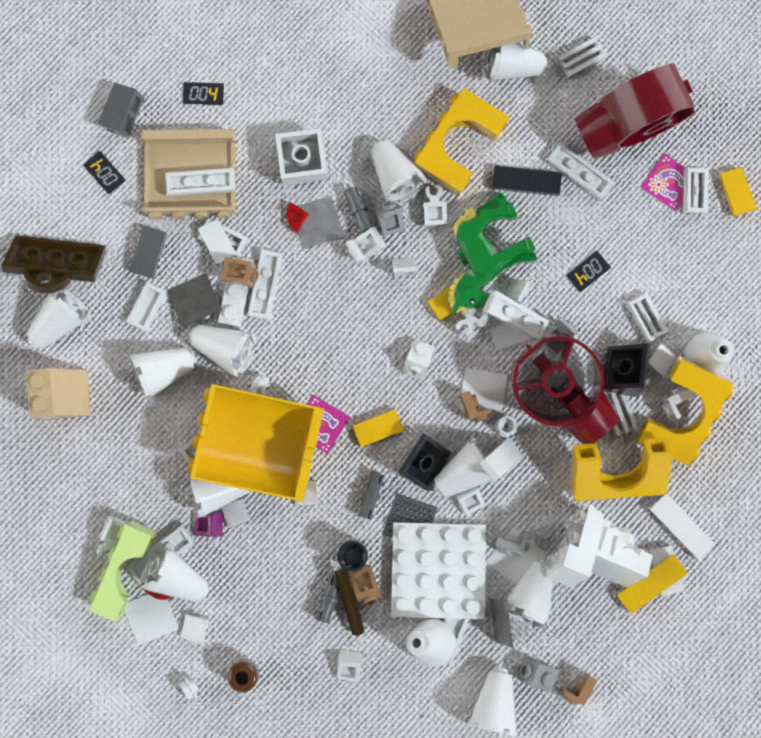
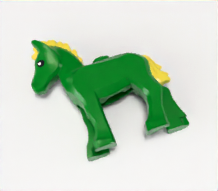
[448,192,538,315]

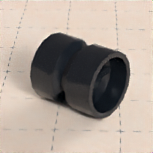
[337,539,368,572]

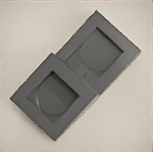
[131,226,167,279]

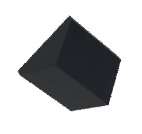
[603,343,651,397]
[397,433,452,492]

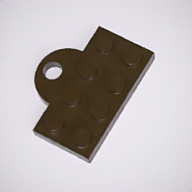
[1,235,106,293]

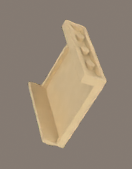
[426,0,533,69]
[142,129,236,219]

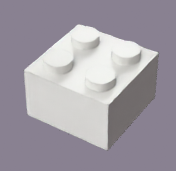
[275,128,328,186]

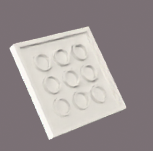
[391,522,486,619]

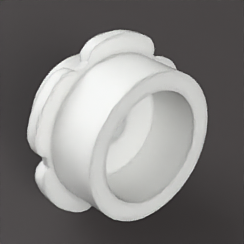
[250,376,271,396]
[495,414,517,437]
[179,677,199,700]

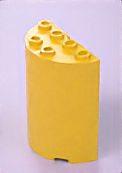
[187,384,324,502]

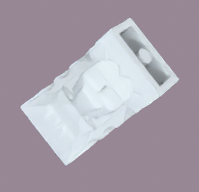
[545,505,653,588]

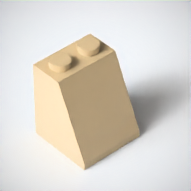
[25,368,92,421]

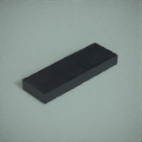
[492,166,562,196]

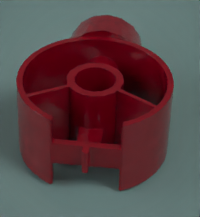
[574,63,695,159]
[510,333,620,444]

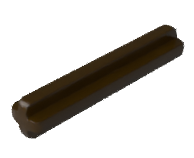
[335,568,365,636]

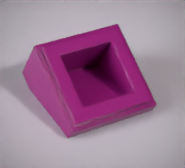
[194,512,223,537]

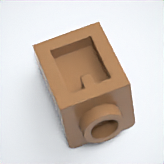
[221,257,259,288]
[459,391,492,423]
[349,565,382,606]
[560,673,598,706]

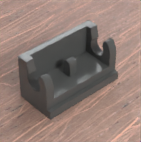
[97,82,145,139]

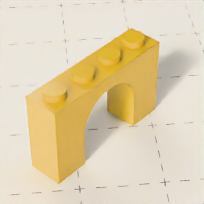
[413,88,510,197]
[636,356,734,466]
[570,438,673,502]

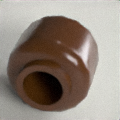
[227,659,259,693]

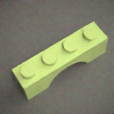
[89,521,157,622]

